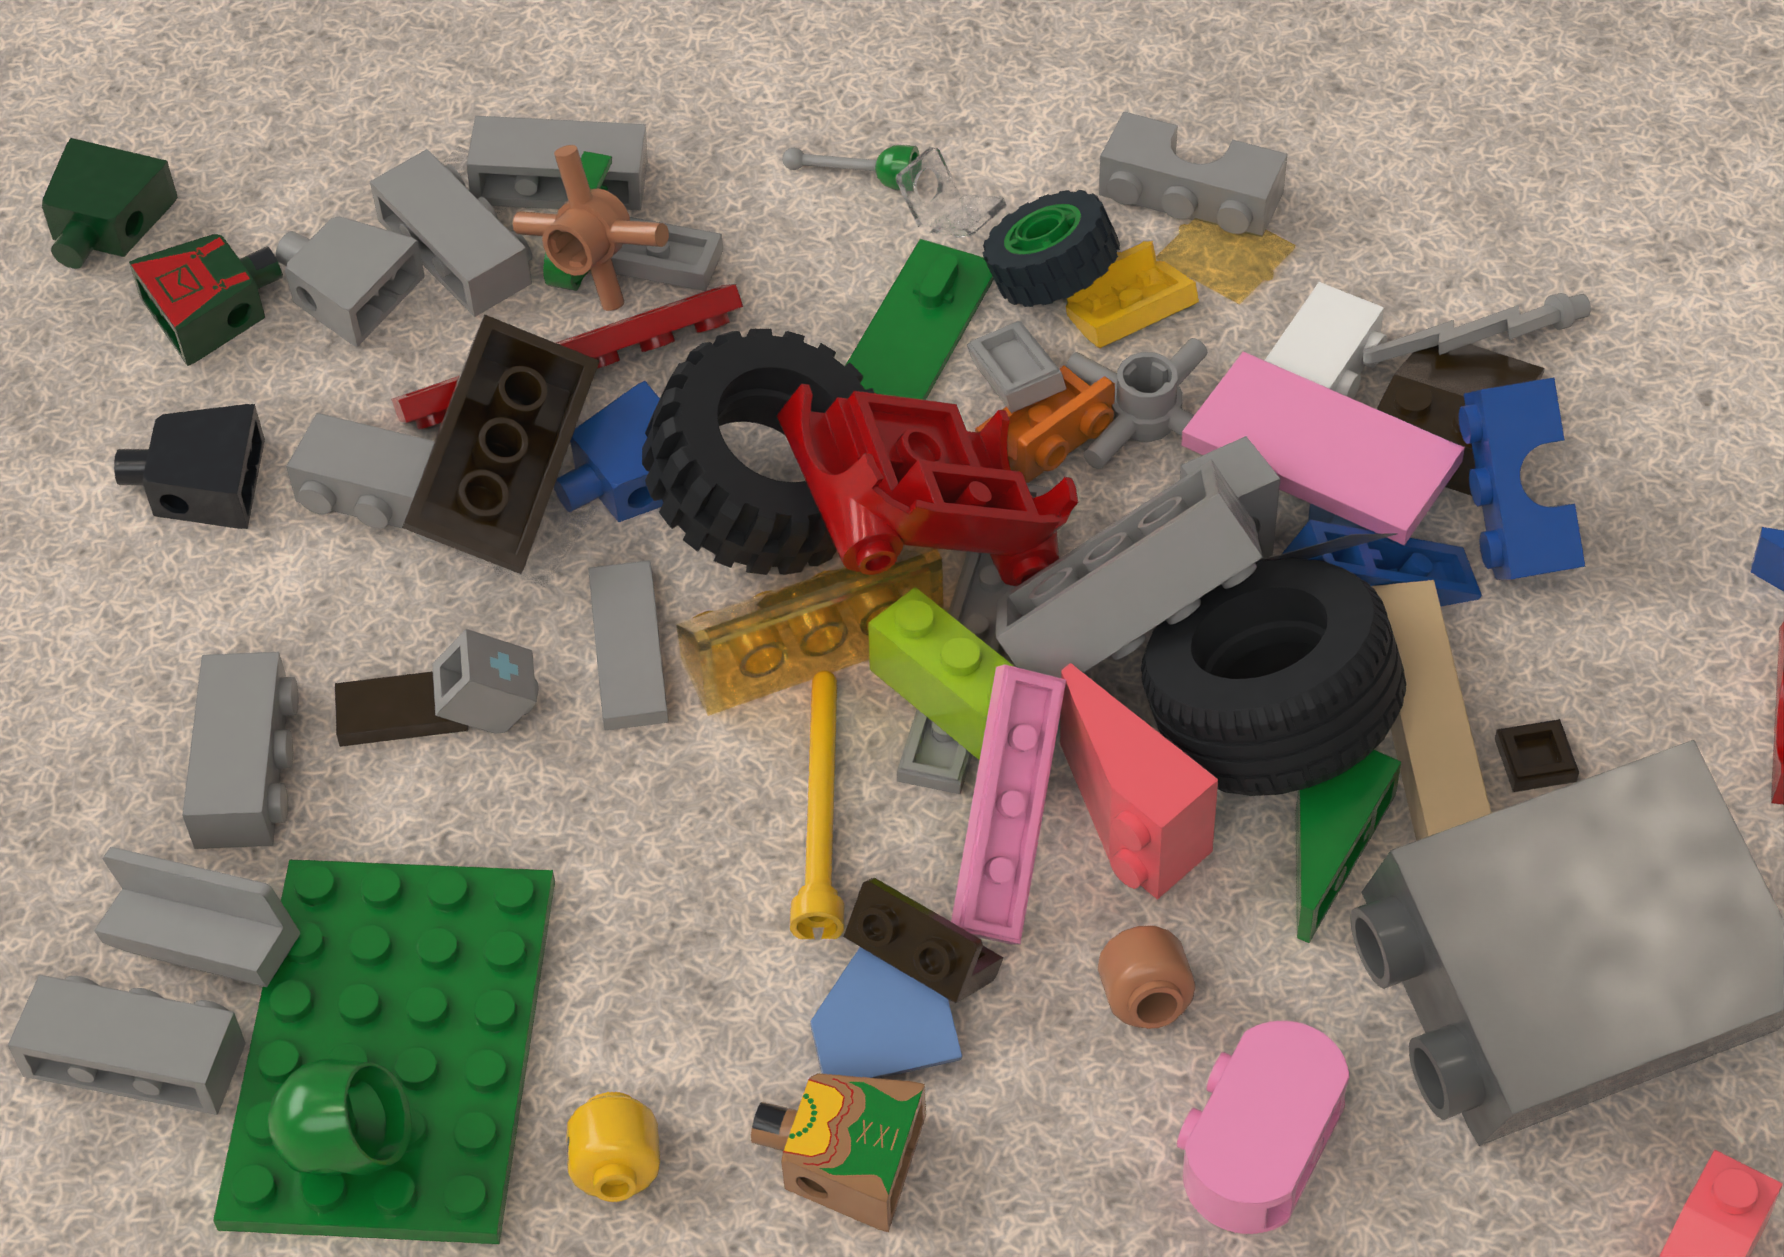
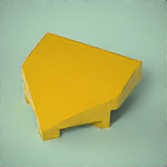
[1065,241,1199,349]

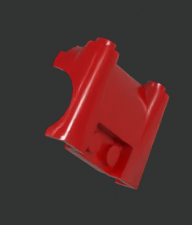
[777,384,1079,586]

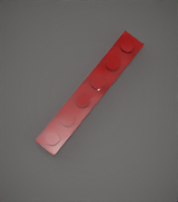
[391,284,743,430]

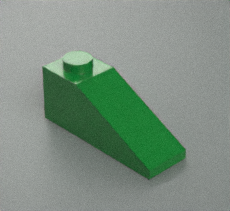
[1295,750,1401,943]

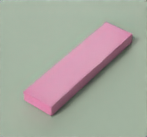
[951,665,1066,945]

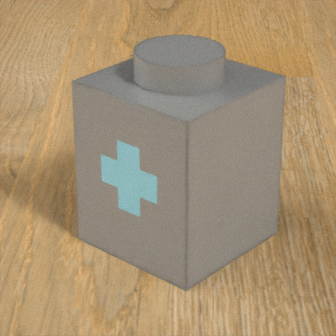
[432,629,539,734]

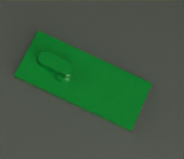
[845,239,994,400]

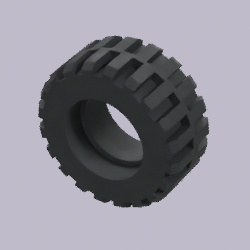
[642,329,875,575]

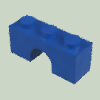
[1459,377,1586,580]

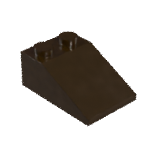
[1377,344,1545,496]

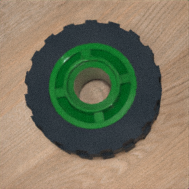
[982,190,1120,307]

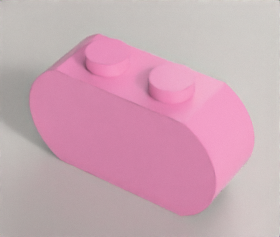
[1177,1021,1349,1234]

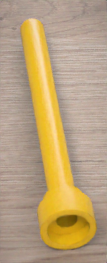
[790,670,845,939]

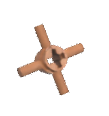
[513,145,669,311]

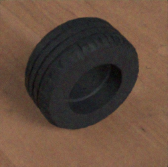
[1141,558,1407,796]

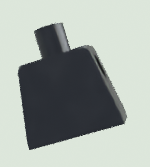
[114,404,265,529]

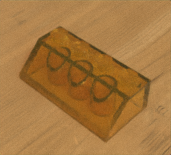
[676,546,944,716]

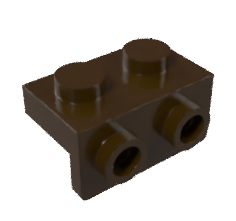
[843,878,1004,1003]

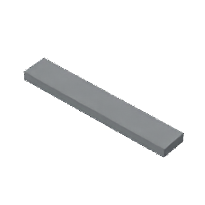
[897,483,1052,795]

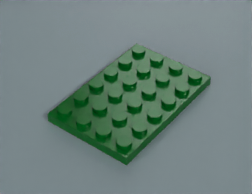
[213,859,555,1244]

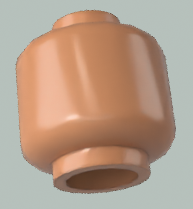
[1098,926,1195,1029]

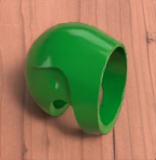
[268,1059,412,1176]

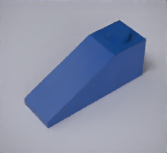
[1282,520,1482,606]

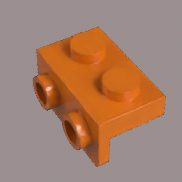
[975,366,1115,483]

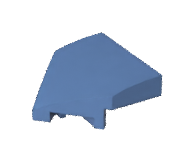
[810,947,962,1079]

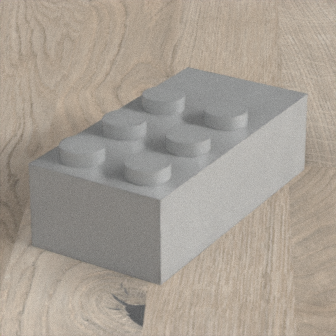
[996,459,1263,678]

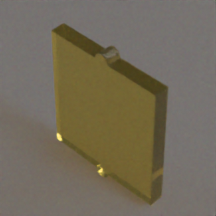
[1156,218,1295,305]

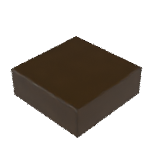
[1495,719,1579,792]

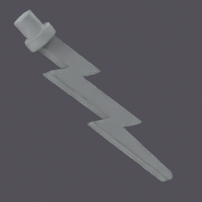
[1363,293,1591,364]

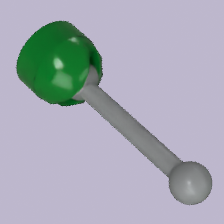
[782,145,920,192]

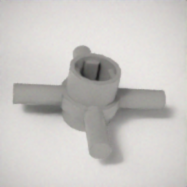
[1066,338,1208,469]

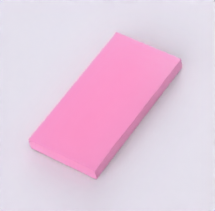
[1181,352,1465,545]

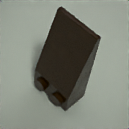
[402,314,599,574]

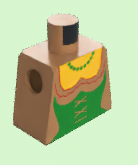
[751,1073,926,1232]

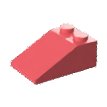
[1060,663,1218,900]

